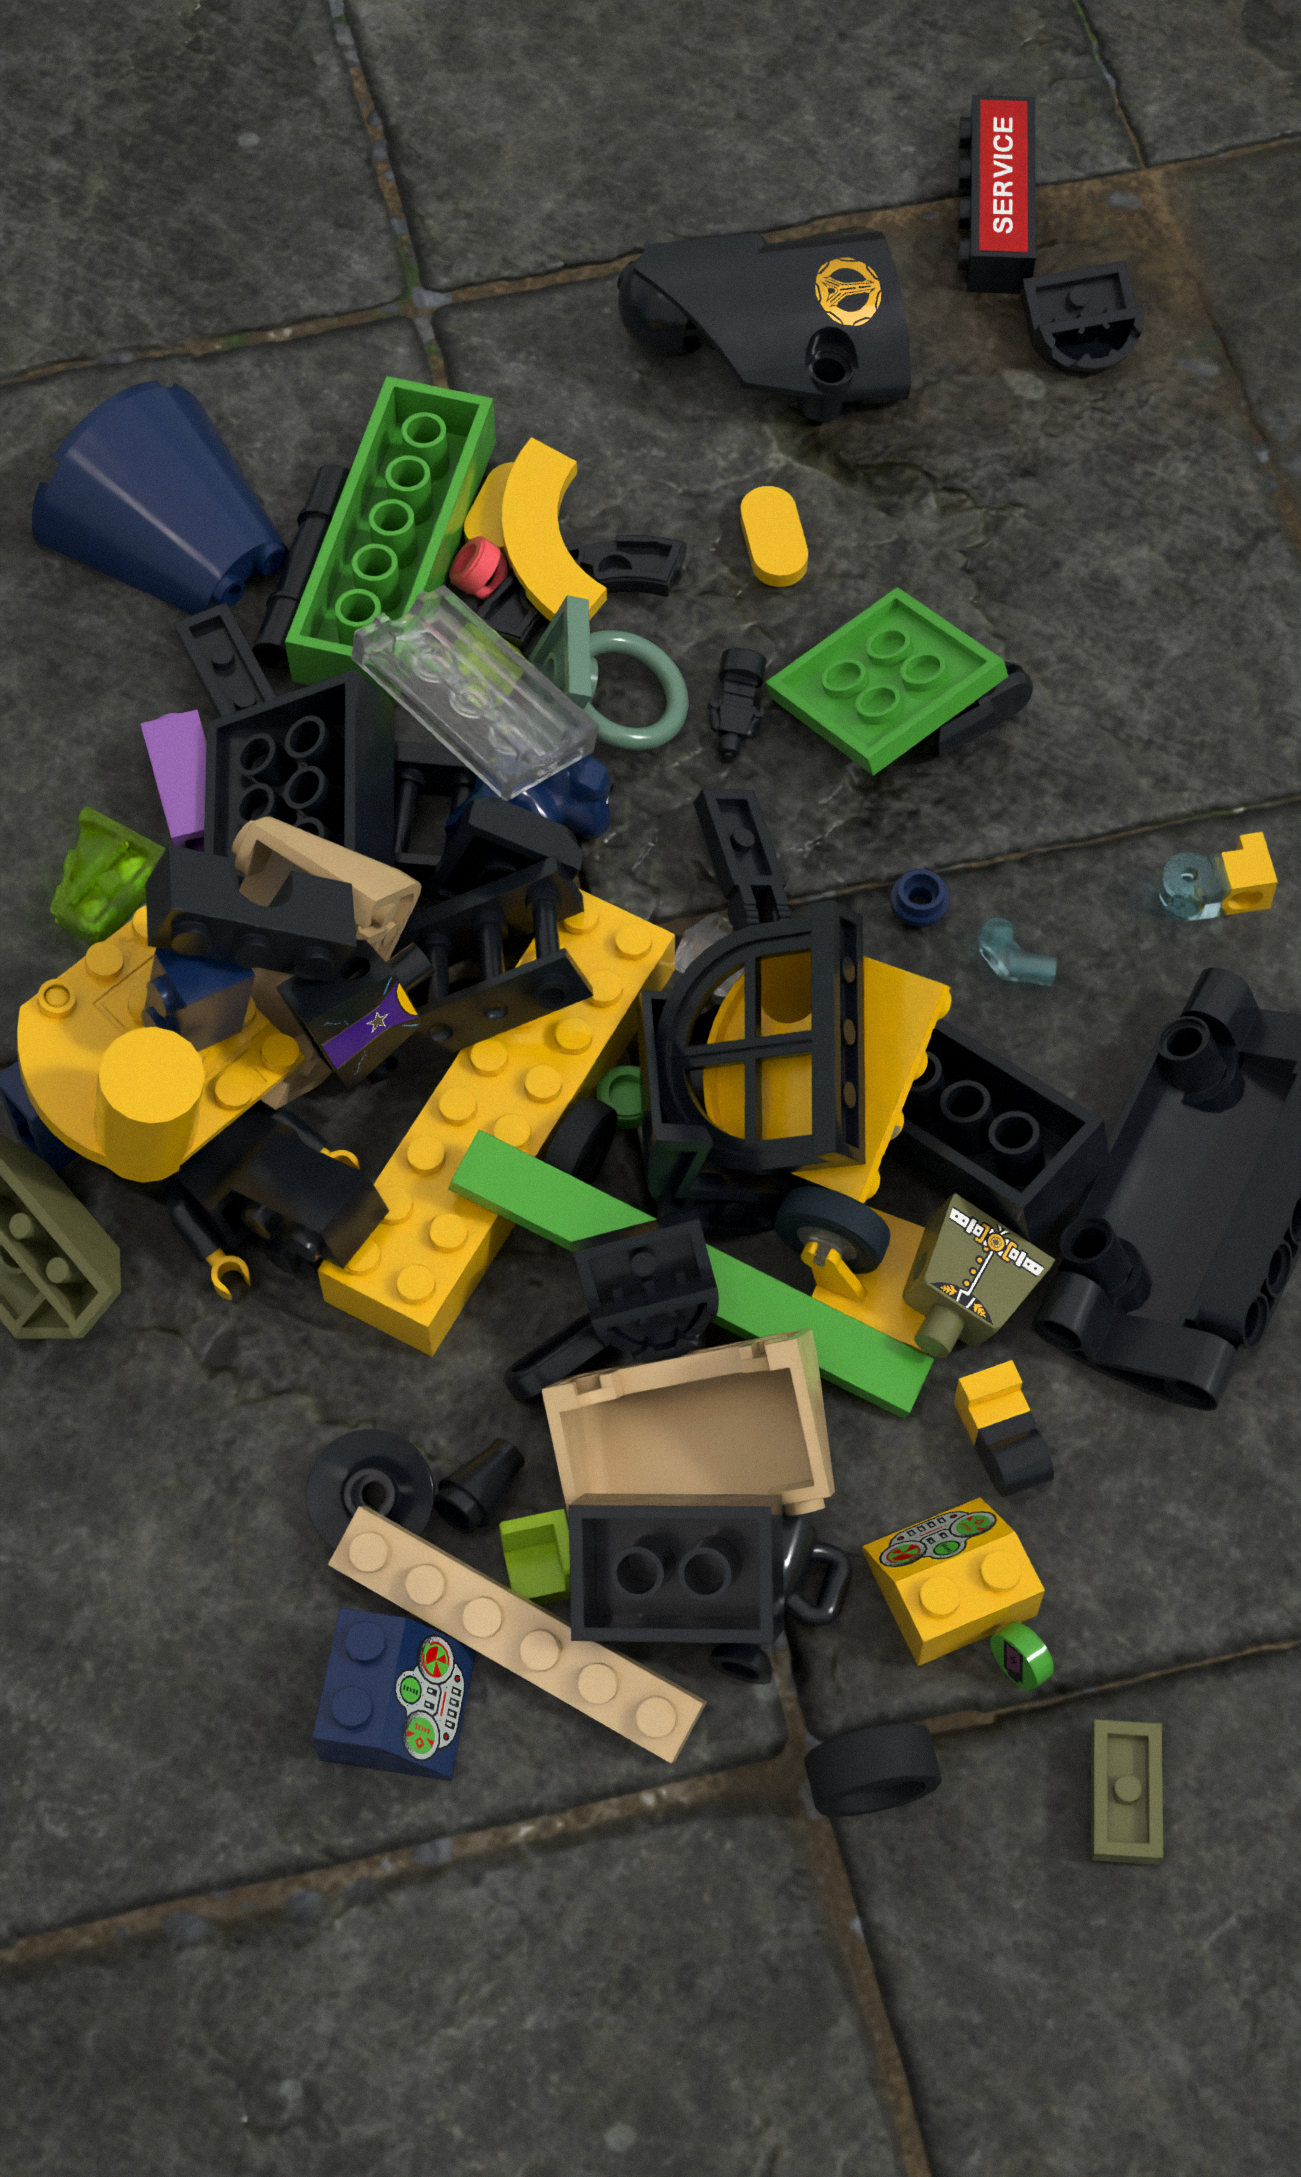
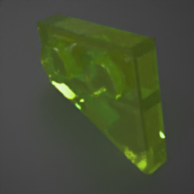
[50,806,166,944]

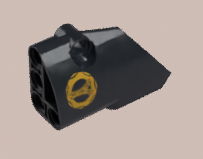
[633,231,911,422]

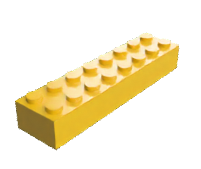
[317,888,675,1357]

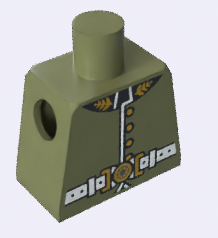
[902,1193,1055,1358]

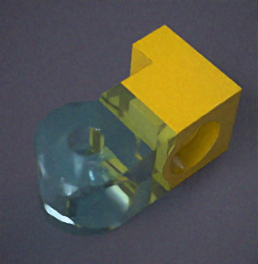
[1158,831,1278,921]

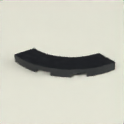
[474,535,687,653]

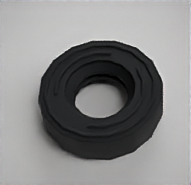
[543,1097,618,1185]

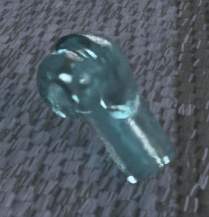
[977,918,1057,986]

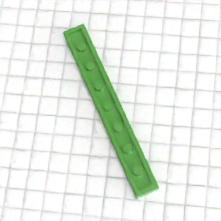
[448,1129,934,1420]

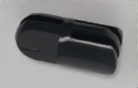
[924,661,1033,758]

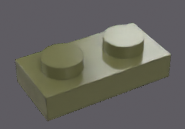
[1091,1719,1163,1865]

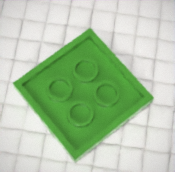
[765,587,1008,776]

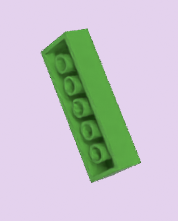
[285,376,496,705]

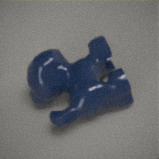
[444,726,611,840]

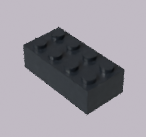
[885,1019,1110,1245]

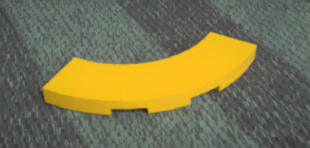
[501,437,607,621]

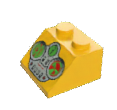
[862,1497,1045,1666]

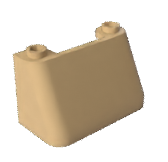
[232,816,421,1110]
[541,1329,835,1519]

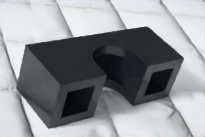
[146,845,357,982]

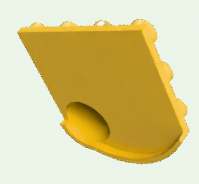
[17,906,306,1183]
[703,952,951,1203]

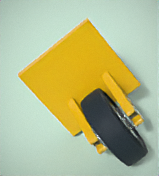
[775,1186,926,1354]

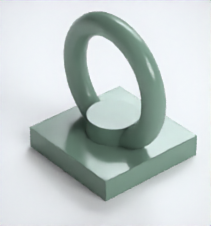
[528,595,689,759]

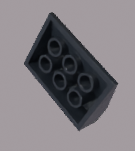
[204,669,395,890]

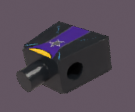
[275,939,435,1091]

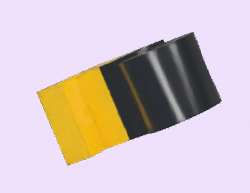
[953,1360,1054,1497]

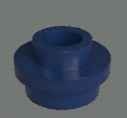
[890,869,950,927]

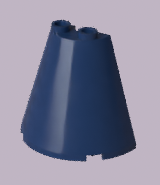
[32,381,289,615]

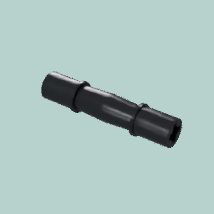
[252,464,350,670]

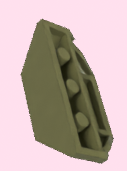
[0,1133,121,1339]

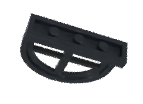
[655,900,866,1175]

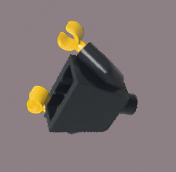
[165,1108,360,1300]

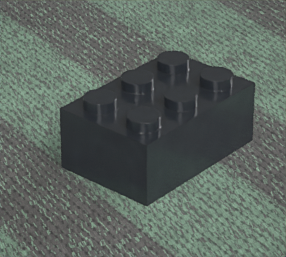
[569,1493,784,1644]

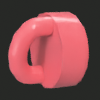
[449,536,508,600]

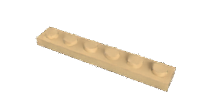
[328,1506,707,1763]

